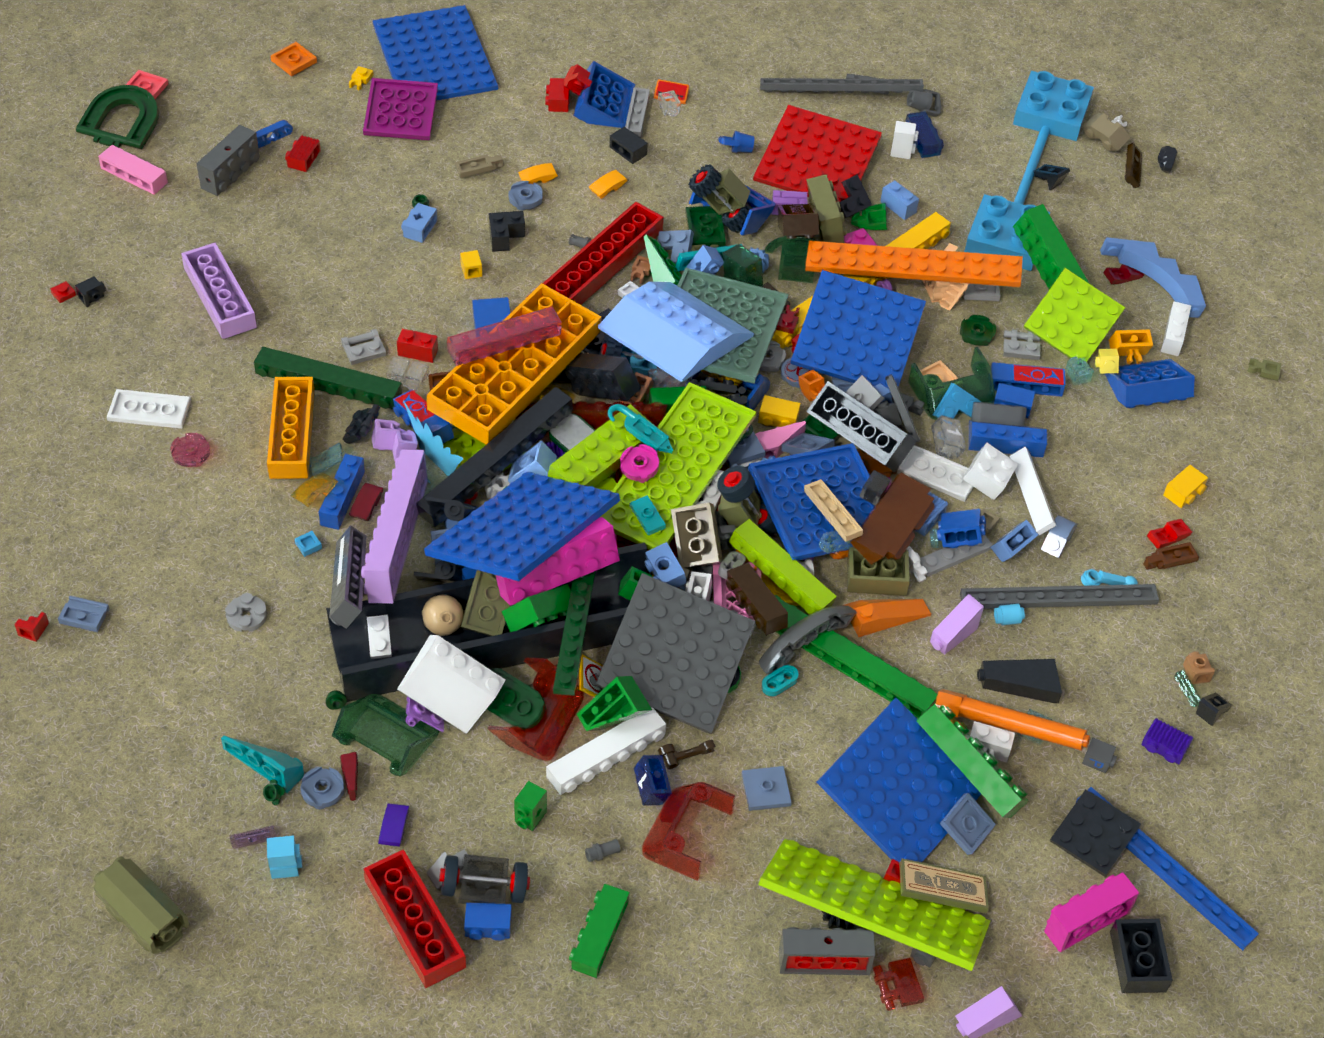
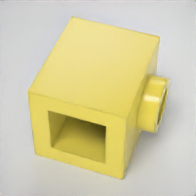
[1095,349,1119,374]

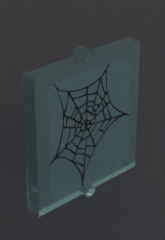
[310,442,344,476]

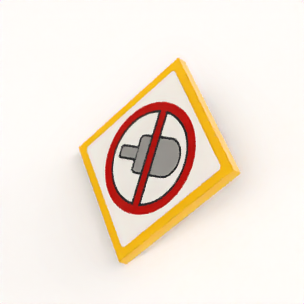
[579,654,603,697]

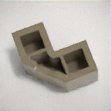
[1082,113,1131,151]

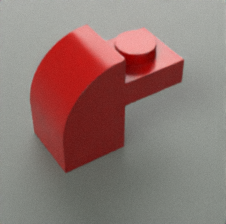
[563,64,592,96]

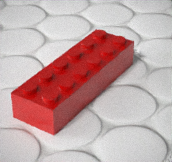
[363,849,466,989]

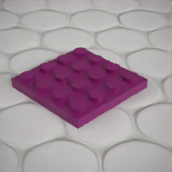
[363,78,438,140]

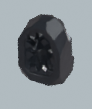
[1157,146,1178,173]

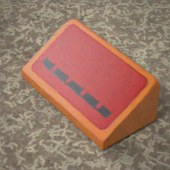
[654,79,689,104]

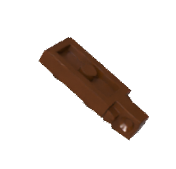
[1143,542,1199,570]

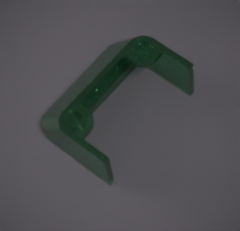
[908,346,995,420]

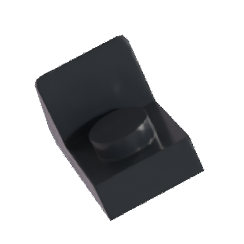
[1034,164,1070,190]
[1196,693,1232,726]

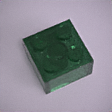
[722,244,763,287]

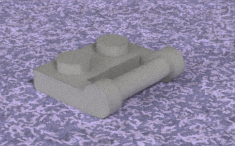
[341,329,386,365]

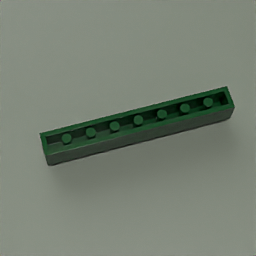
[254,346,402,409]

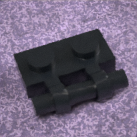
[342,404,380,444]

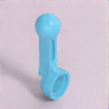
[1081,569,1138,586]

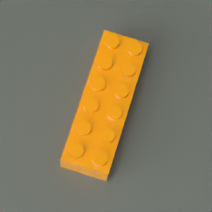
[267,377,315,479]

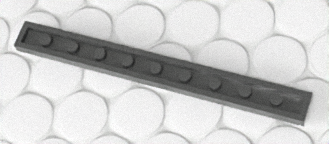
[760,78,924,93]
[960,584,1159,609]

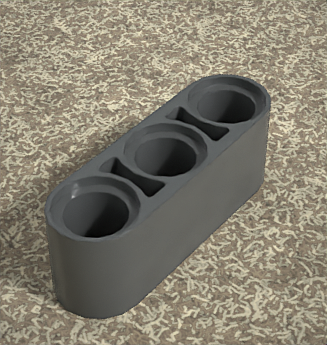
[971,402,1027,426]

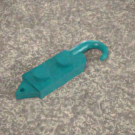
[608,404,673,454]

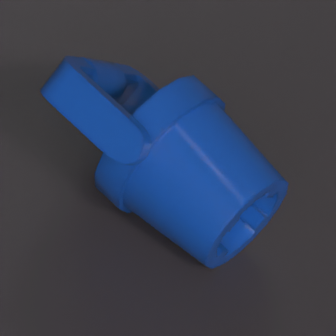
[718,131,755,153]

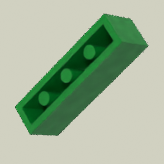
[569,884,630,978]

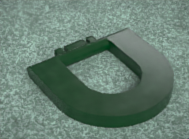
[76,85,159,150]

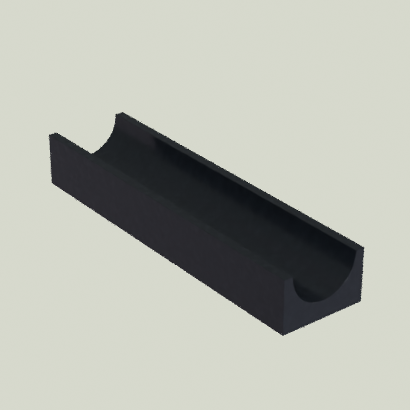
[326,542,650,702]

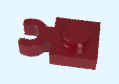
[776,305,800,334]

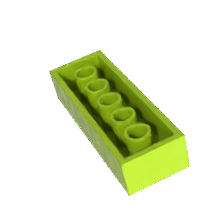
[547,404,655,488]

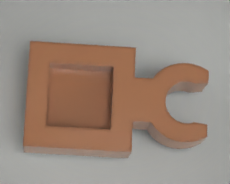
[631,255,651,284]

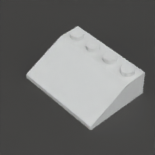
[397,635,505,733]

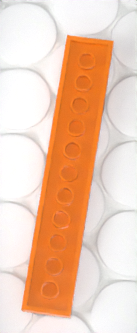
[805,241,1023,287]

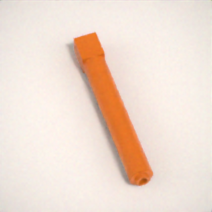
[935,689,1090,751]

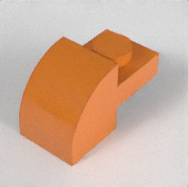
[798,370,825,402]

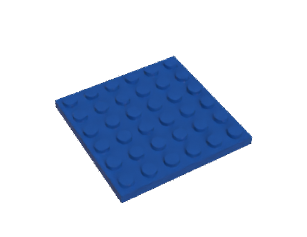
[790,270,926,388]
[748,443,881,561]
[816,698,981,863]

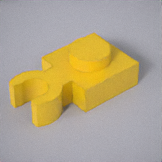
[349,66,374,90]

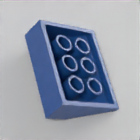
[573,61,635,128]
[1105,359,1195,408]

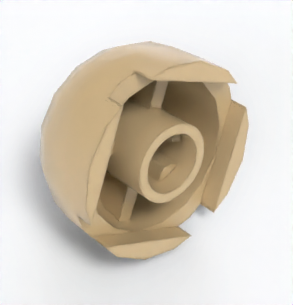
[422,594,464,636]

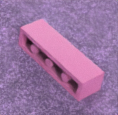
[98,145,168,195]

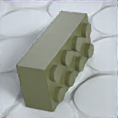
[806,175,847,243]

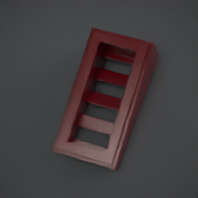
[340,752,358,801]

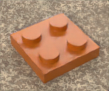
[271,42,317,77]

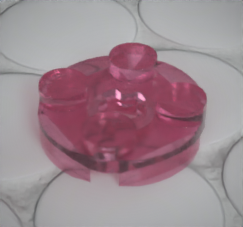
[170,433,210,467]

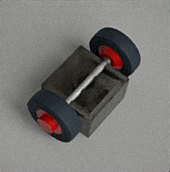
[439,854,530,904]

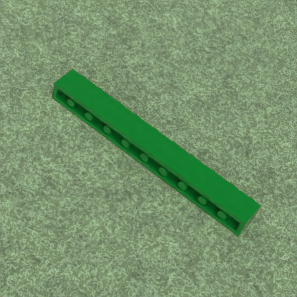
[774,595,938,719]

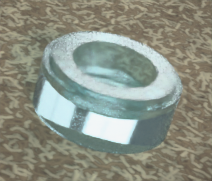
[930,528,939,548]

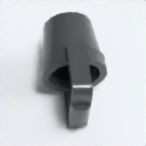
[907,89,941,117]

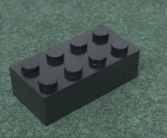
[564,353,641,402]

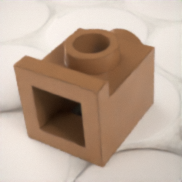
[1183,652,1215,685]

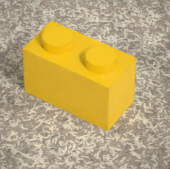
[758,395,801,427]
[1163,465,1208,508]

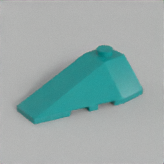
[221,736,304,793]

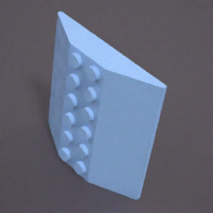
[598,282,754,382]

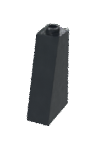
[977,659,1062,704]

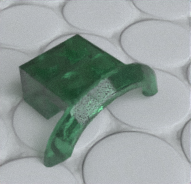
[765,236,818,284]

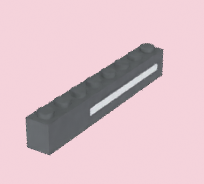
[329,525,367,629]

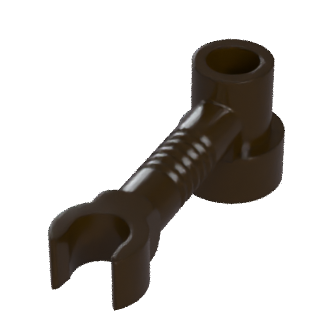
[658,740,716,770]

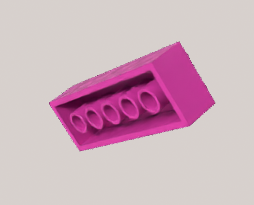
[496,517,620,606]

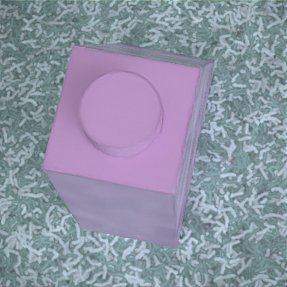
[930,594,984,655]
[955,986,1022,1038]

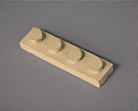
[804,479,863,542]

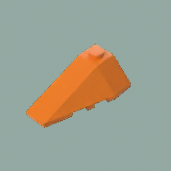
[844,599,931,637]

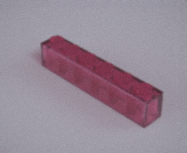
[447,306,562,366]

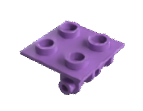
[405,696,444,732]

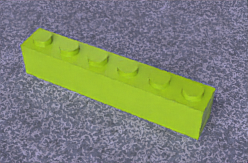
[729,519,837,615]

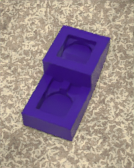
[378,803,409,847]

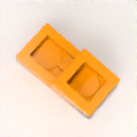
[518,163,558,184]
[589,170,628,199]

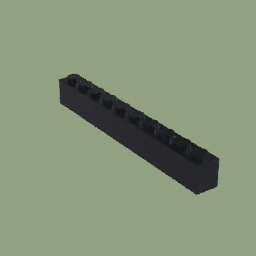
[416,387,574,527]

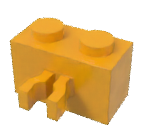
[1108,329,1153,364]

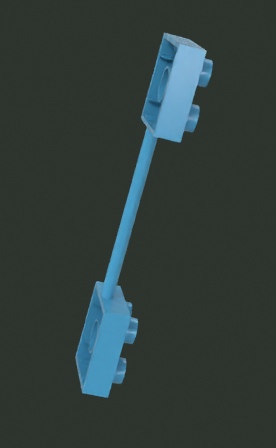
[964,71,1094,271]

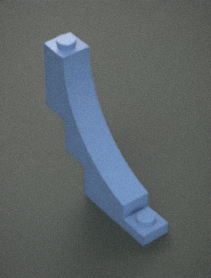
[1100,237,1206,318]

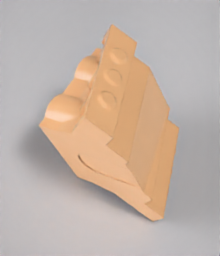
[922,243,970,311]

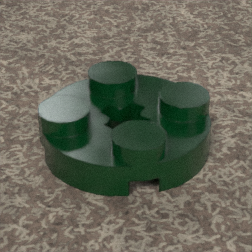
[960,315,996,346]

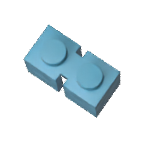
[267,836,303,879]

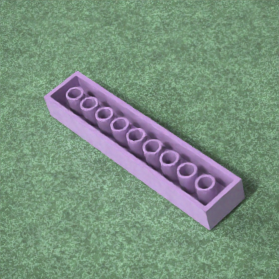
[361,450,428,604]

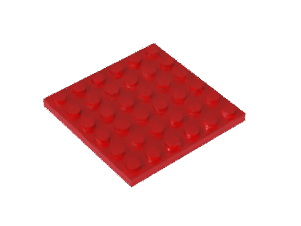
[753,105,882,202]

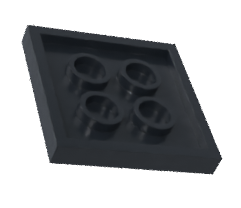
[1050,789,1141,877]

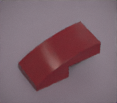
[1103,264,1144,284]
[349,483,384,522]

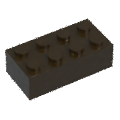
[777,203,819,239]

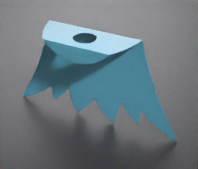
[403,401,464,484]

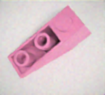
[755,421,806,458]

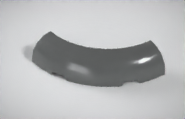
[759,605,857,674]

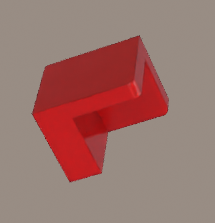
[14,612,49,642]

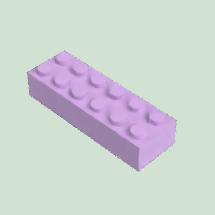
[181,243,257,339]

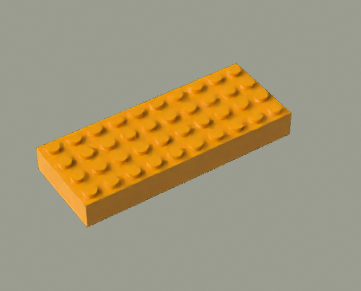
[427,283,601,444]

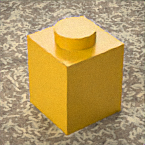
[460,250,482,279]

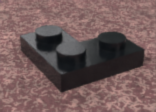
[839,174,872,219]

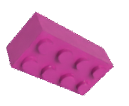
[1044,872,1139,952]

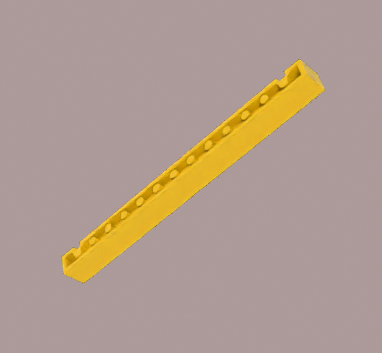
[772,212,951,349]

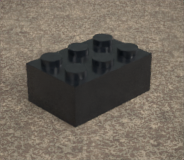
[1110,918,1173,993]

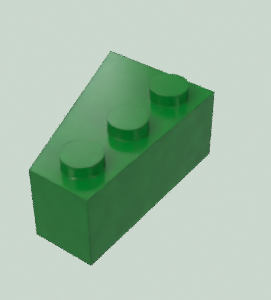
[501,584,571,632]
[577,676,652,731]

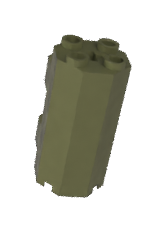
[93,856,189,954]

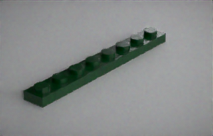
[553,571,596,696]

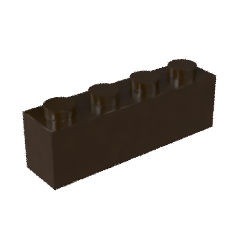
[726,563,788,636]

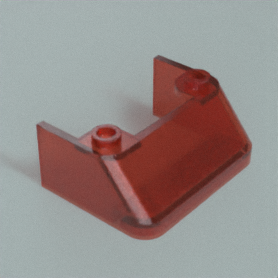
[487,658,584,761]
[642,782,735,881]

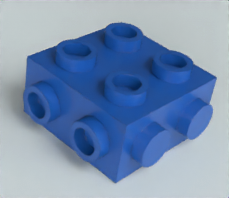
[937,509,986,548]

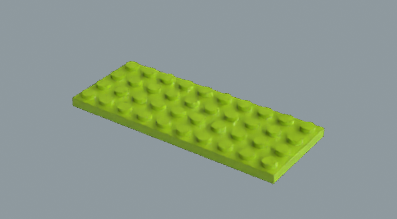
[599,382,756,550]
[758,839,991,971]

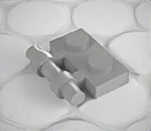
[1003,329,1040,360]

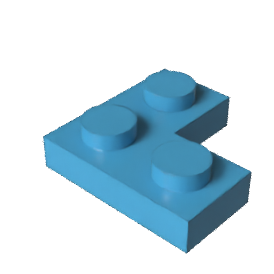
[933,383,981,425]

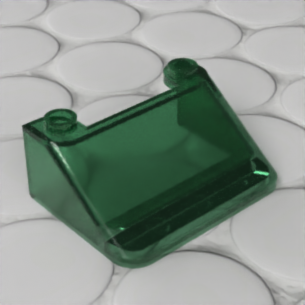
[332,694,439,777]

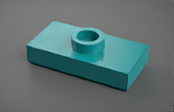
[630,495,666,536]

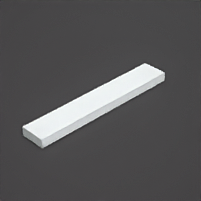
[1010,447,1056,535]

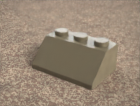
[671,502,723,568]

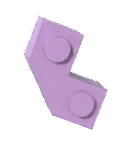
[371,419,418,461]

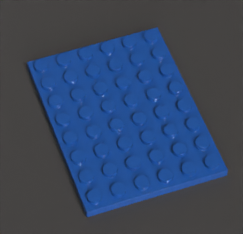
[372,5,498,101]
[424,472,620,581]

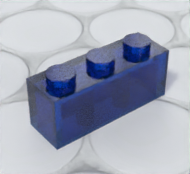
[905,111,944,158]

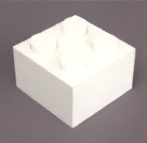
[963,443,1018,500]

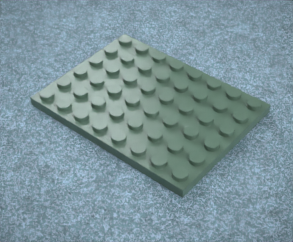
[677,268,789,384]

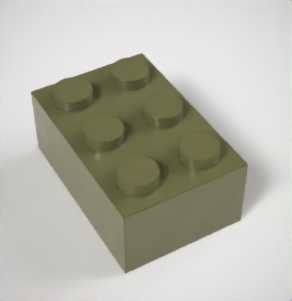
[847,547,910,596]

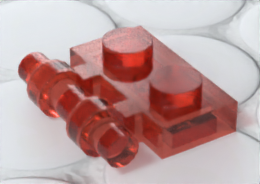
[873,958,924,1011]

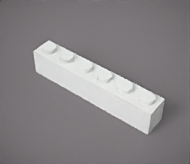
[546,707,666,795]

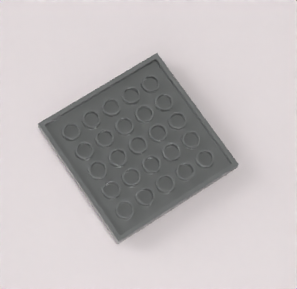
[595,573,755,734]

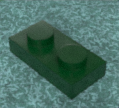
[801,414,839,442]

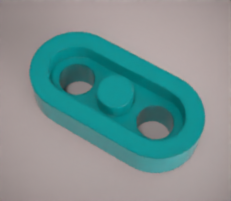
[761,665,799,696]

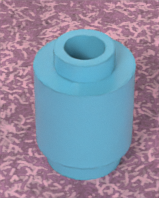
[994,604,1025,625]

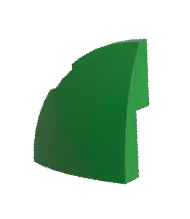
[851,203,887,230]

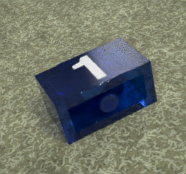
[634,755,672,806]

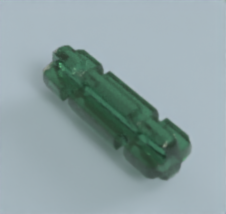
[1174,670,1201,707]

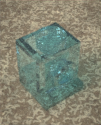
[1065,356,1094,386]

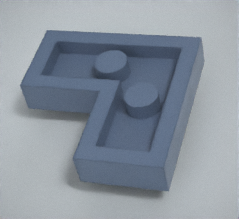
[658,230,694,264]

